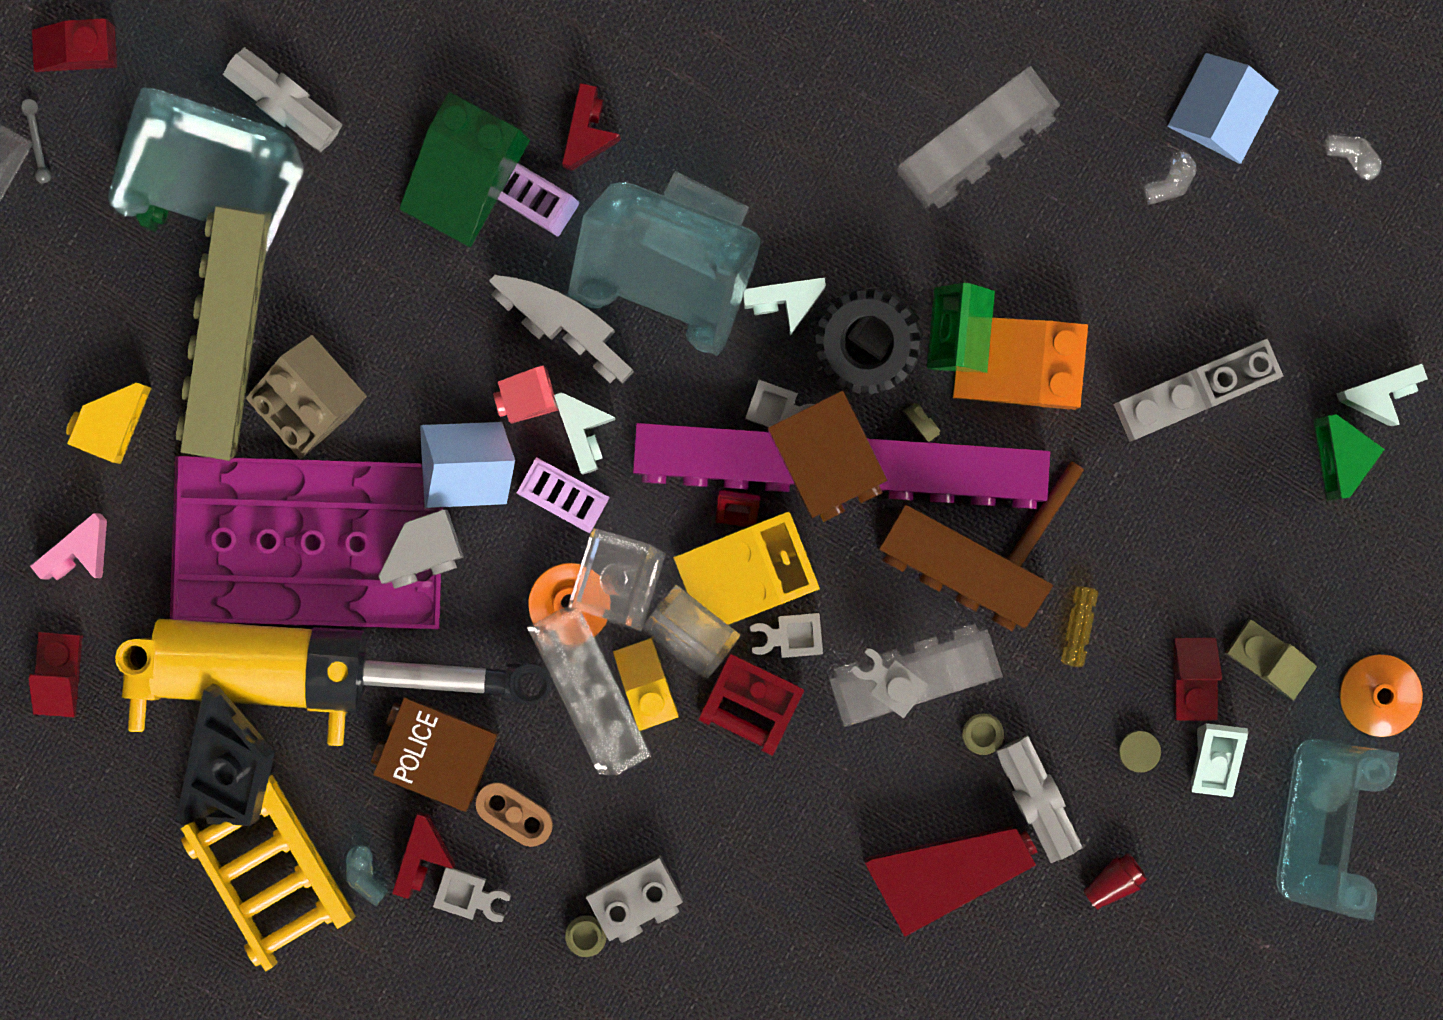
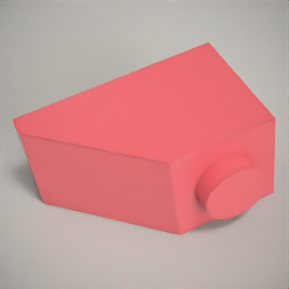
[493,366,559,424]

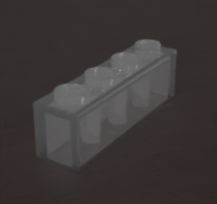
[896,66,1060,209]
[527,607,651,775]
[828,624,1003,727]

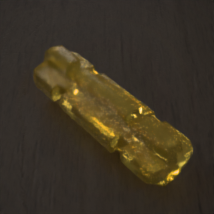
[1061,586,1098,667]

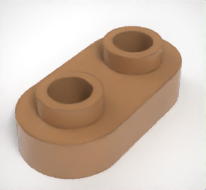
[476,782,553,847]

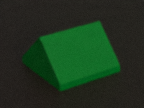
[927,283,995,373]
[1313,415,1385,501]

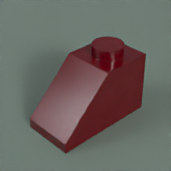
[32,19,117,72]

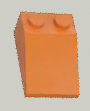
[953,318,1088,410]

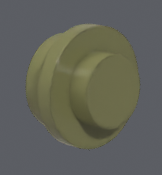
[565,915,607,957]

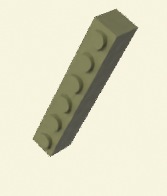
[176,204,272,461]

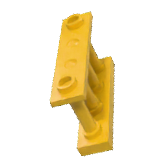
[181,775,356,972]

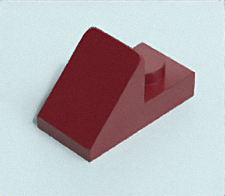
[562,83,621,171]
[29,632,83,717]
[1174,638,1222,721]
[392,812,455,899]

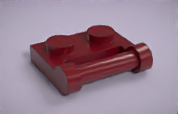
[698,654,805,756]

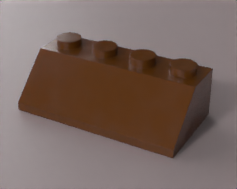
[878,505,1053,632]

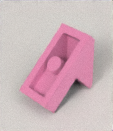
[30,513,107,580]

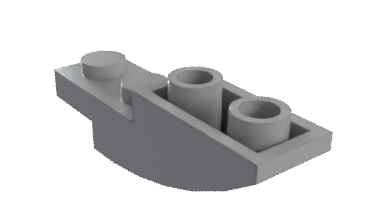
[489,275,634,384]
[1114,339,1284,442]

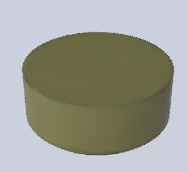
[962,713,1004,755]
[1118,731,1161,772]

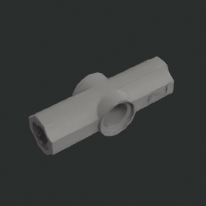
[223,47,342,152]
[996,736,1082,863]

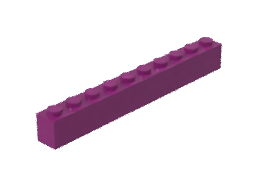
[633,423,1050,509]

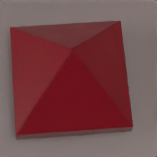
[715,489,760,527]

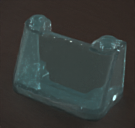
[108,88,304,254]
[567,182,761,356]
[1276,738,1399,920]

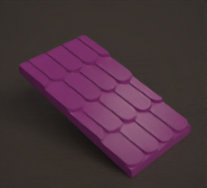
[170,456,443,629]

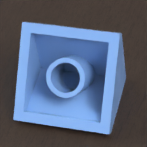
[1167,53,1279,164]
[420,422,515,508]

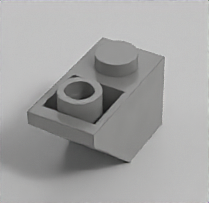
[379,510,464,589]

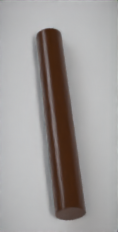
[1007,461,1084,567]

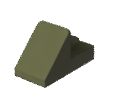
[1225,619,1317,700]

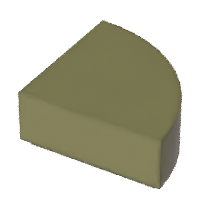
[902,403,940,443]

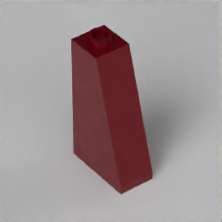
[863,826,1037,936]

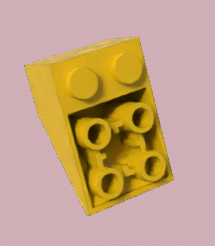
[674,512,820,634]

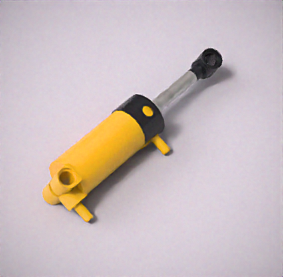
[115,619,553,746]

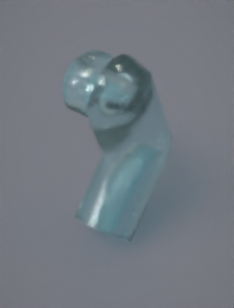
[346,845,389,907]

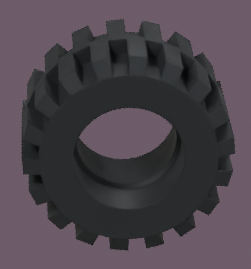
[816,287,923,394]

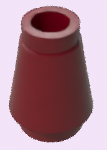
[1083,853,1147,910]

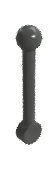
[21,99,51,183]

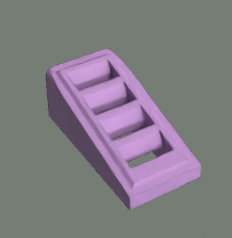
[498,163,579,236]
[517,457,610,533]

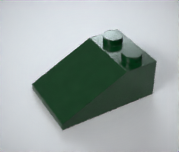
[400,92,530,248]

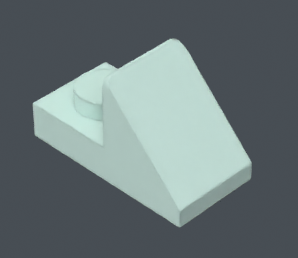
[742,278,826,335]
[1337,364,1428,426]
[554,393,616,475]
[1191,723,1248,797]

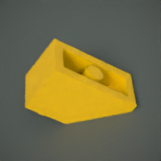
[66,383,151,464]
[613,638,679,731]

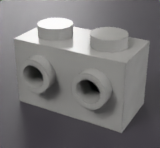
[586,855,683,943]

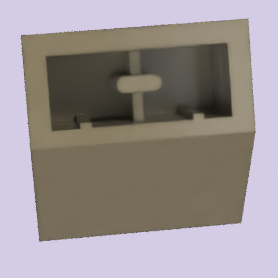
[246,335,367,459]

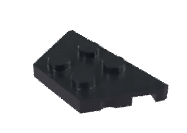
[175,683,275,826]

